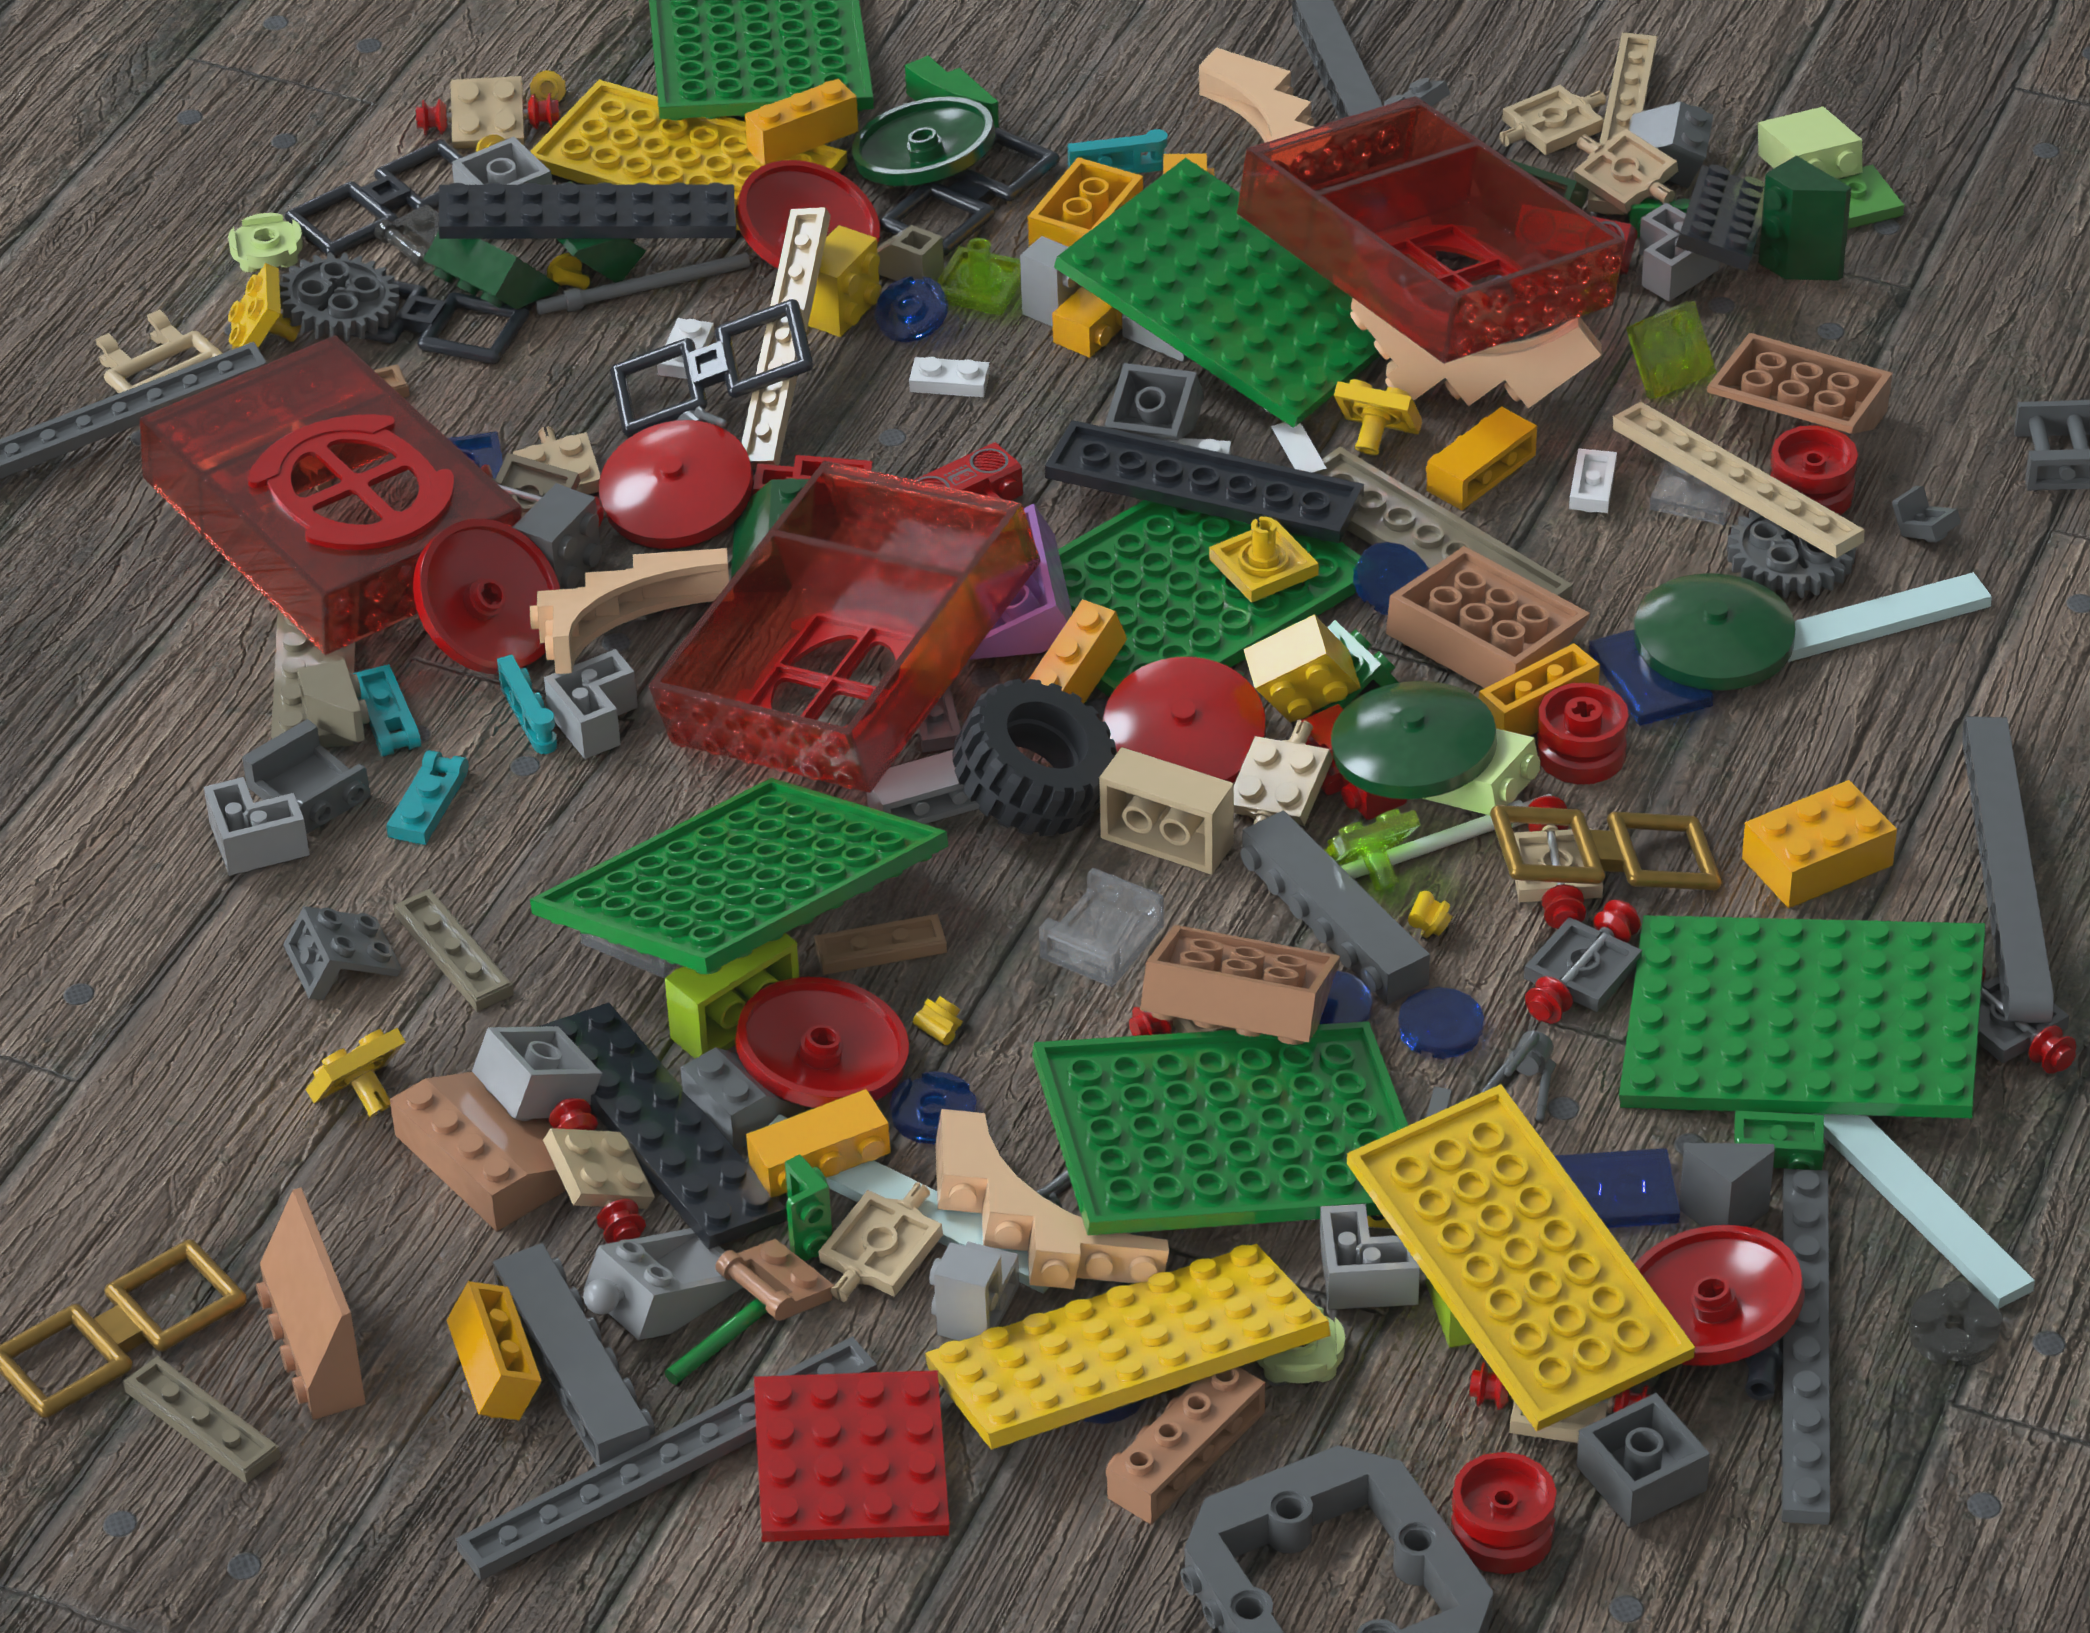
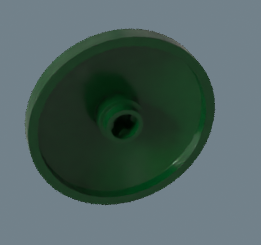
[852,97,996,186]
[1634,573,1795,690]
[1331,681,1497,799]

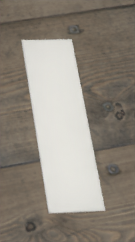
[1271,422,1327,473]

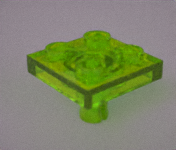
[932,238,1021,315]
[1625,301,1717,399]
[1325,809,1421,892]

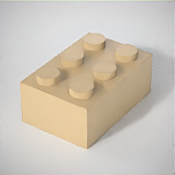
[1099,747,1234,875]

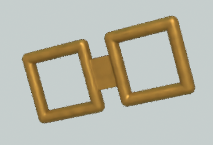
[1490,805,1722,890]
[0,1239,247,1418]

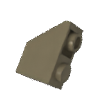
[877,225,944,291]
[297,659,369,742]

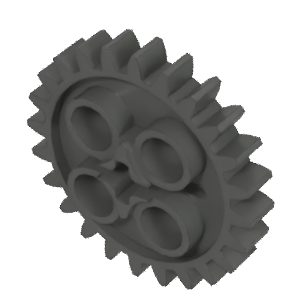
[279,253,399,341]
[1727,509,1856,598]

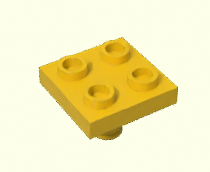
[228,263,301,350]
[1334,380,1423,455]
[1209,517,1319,603]
[306,1028,406,1117]

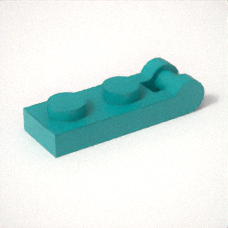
[1067,129,1168,174]
[497,654,558,754]
[353,664,421,757]
[386,750,469,845]

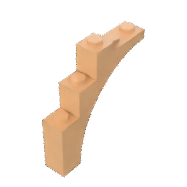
[1199,47,1332,192]
[1350,289,1602,409]
[530,548,730,674]
[935,1109,1169,1289]

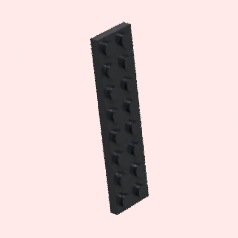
[439,182,736,239]
[1045,420,1364,543]
[537,1002,786,1249]

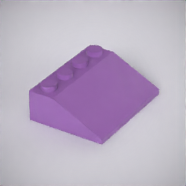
[929,504,1072,661]

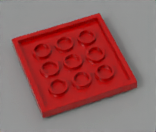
[754,1370,950,1542]

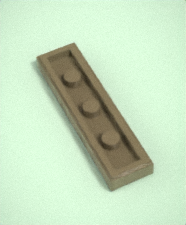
[393,889,514,1012]
[123,1356,281,1484]

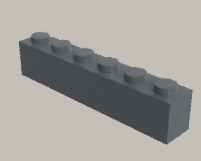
[1240,810,1430,1005]
[493,1243,655,1466]

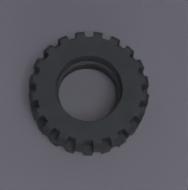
[952,679,1117,836]

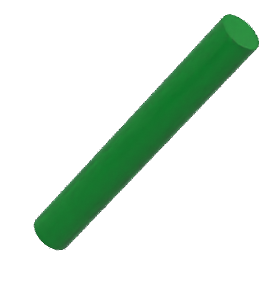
[665,1298,767,1385]

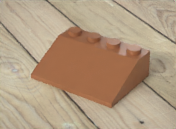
[1707,333,1893,434]
[1386,546,1590,688]
[1140,925,1340,1045]
[390,1072,566,1232]
[256,1187,366,1420]

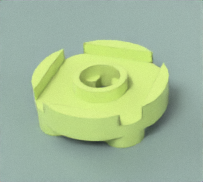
[228,213,303,272]
[1257,1305,1345,1383]

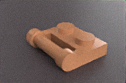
[715,1239,835,1321]

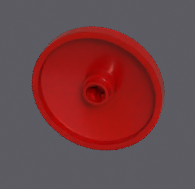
[735,160,880,269]
[599,420,754,549]
[413,519,560,675]
[1103,657,1266,784]
[735,977,909,1108]
[1634,1225,1805,1366]

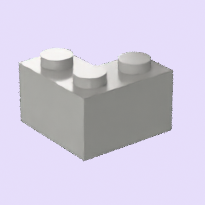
[1639,203,1719,302]
[1020,236,1082,327]
[544,649,638,759]
[203,777,309,876]
[1320,1204,1419,1310]
[929,1242,1019,1341]

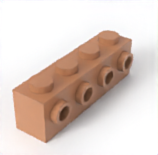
[1106,1367,1265,1525]

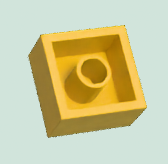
[808,225,882,337]
[1244,614,1361,723]

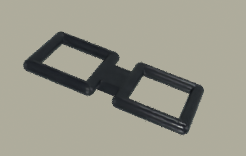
[879,127,1060,256]
[284,139,465,257]
[351,280,530,364]
[610,299,813,437]

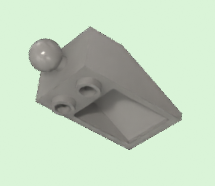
[583,1228,743,1340]

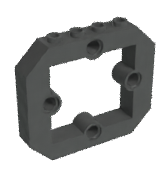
[1181,1445,1493,1633]

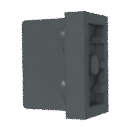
[283,906,402,1001]

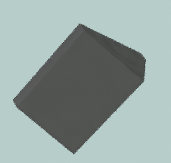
[1679,1143,1775,1227]

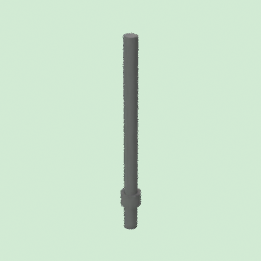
[535,253,751,315]

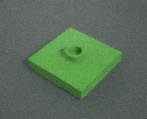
[1837,164,1904,229]

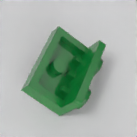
[1734,1110,1825,1170]
[785,1154,832,1262]

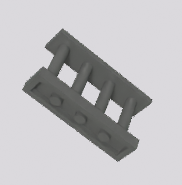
[2014,400,2090,491]

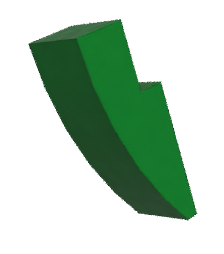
[905,55,999,128]

